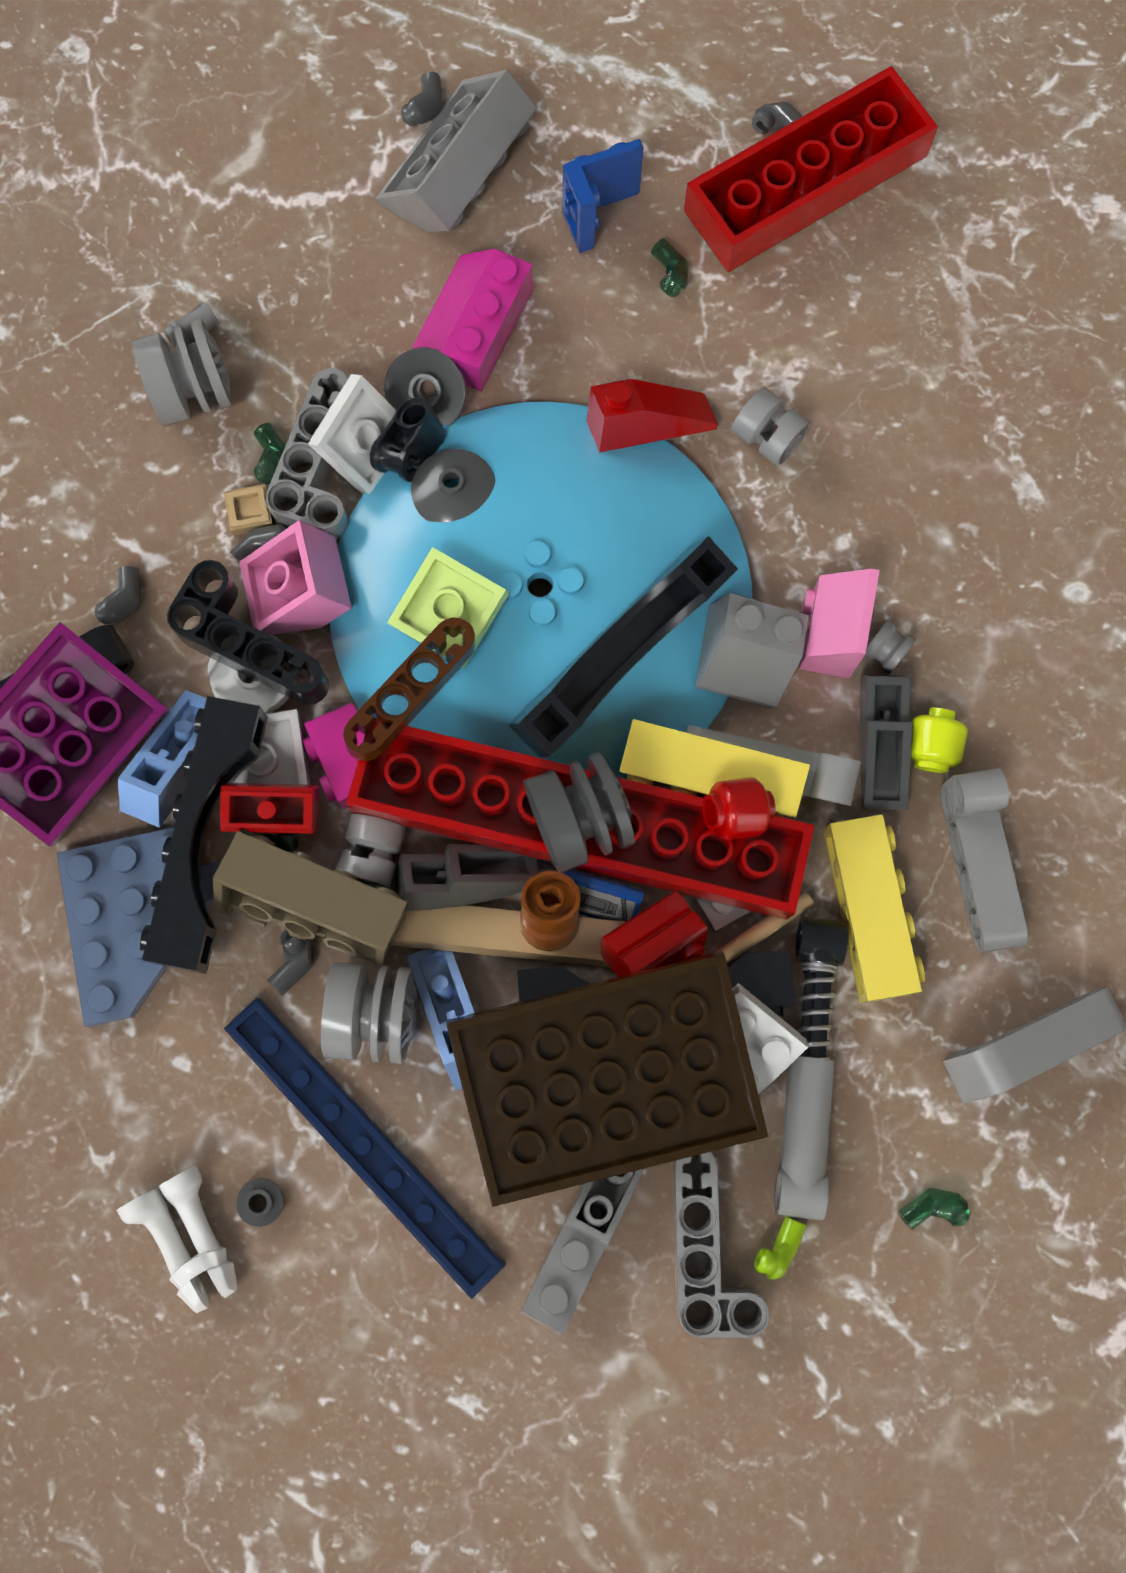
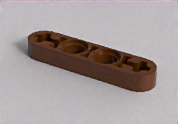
[343,617,475,761]

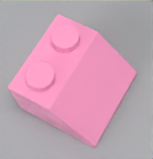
[239,520,352,635]
[799,569,880,679]

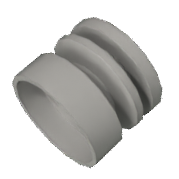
[132,319,233,427]
[321,962,418,1064]

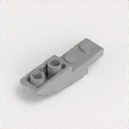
[520,1168,645,1336]

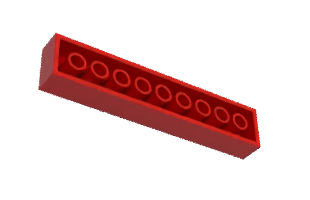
[346,718,815,920]

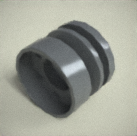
[523,752,635,873]

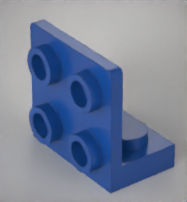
[562,139,644,253]

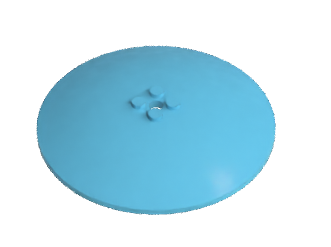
[330,402,752,779]

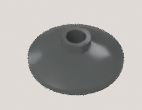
[384,347,466,426]
[411,449,495,522]

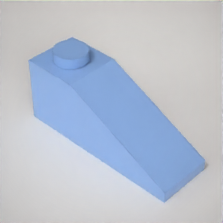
[118,690,207,828]
[407,949,476,1091]

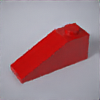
[586,379,718,453]

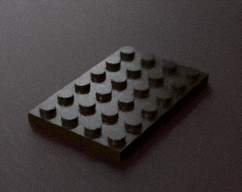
[446,951,769,1207]

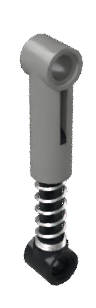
[774,916,848,1221]

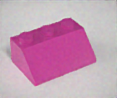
[412,248,533,392]

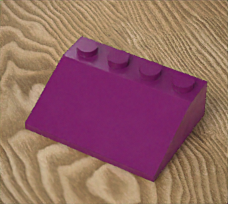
[0,622,169,847]

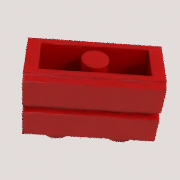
[220,783,319,834]
[600,891,708,977]

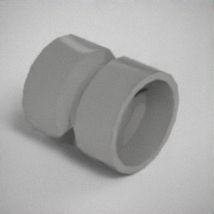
[731,386,812,467]
[336,813,406,889]

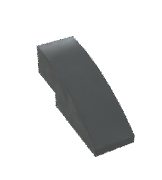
[860,674,913,810]
[395,844,539,911]

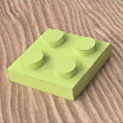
[387,547,510,669]

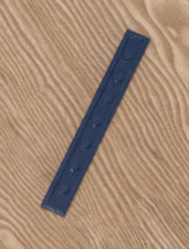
[224,997,506,1300]

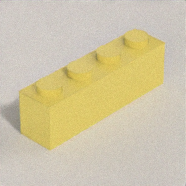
[619,719,810,818]
[823,814,925,1004]

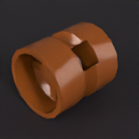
[520,871,581,952]

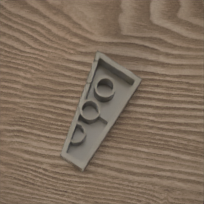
[213,831,407,965]

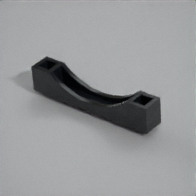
[508,536,738,757]
[140,696,268,974]
[517,950,795,1017]

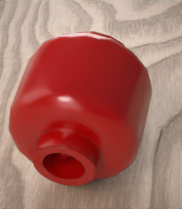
[702,777,776,840]

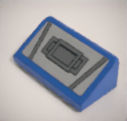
[557,870,644,922]

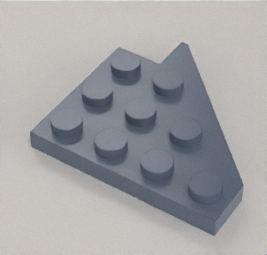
[57,827,221,1028]

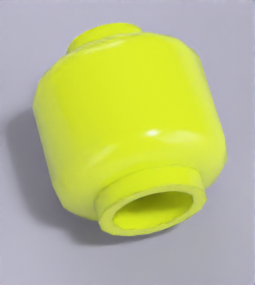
[911,707,968,774]

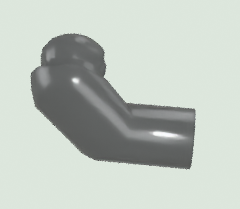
[401,72,442,127]
[752,102,803,134]
[230,524,287,562]
[94,566,140,624]
[267,930,312,996]

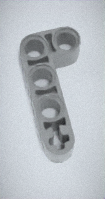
[266,368,349,543]
[686,725,861,806]
[940,768,1028,953]
[942,986,1126,1103]
[672,1152,770,1338]

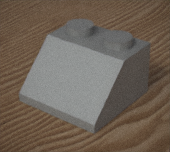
[695,593,809,708]

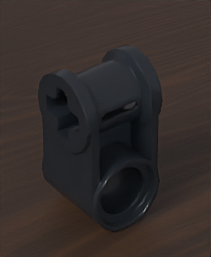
[370,396,446,482]

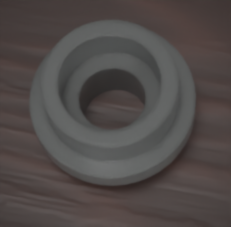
[237,1179,284,1227]

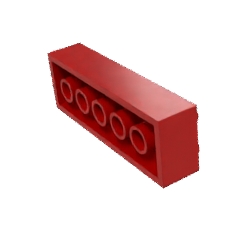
[684,66,938,272]

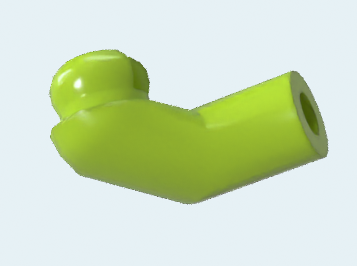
[754,1216,807,1280]

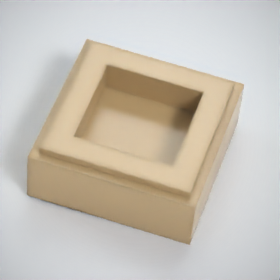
[224,484,274,536]

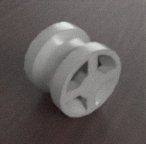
[865,620,916,675]

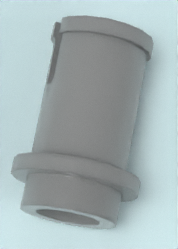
[163,302,219,348]

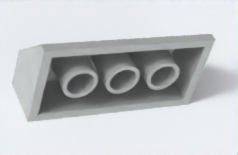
[375,70,536,233]

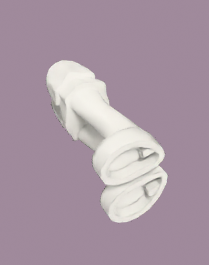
[116,1165,238,1313]

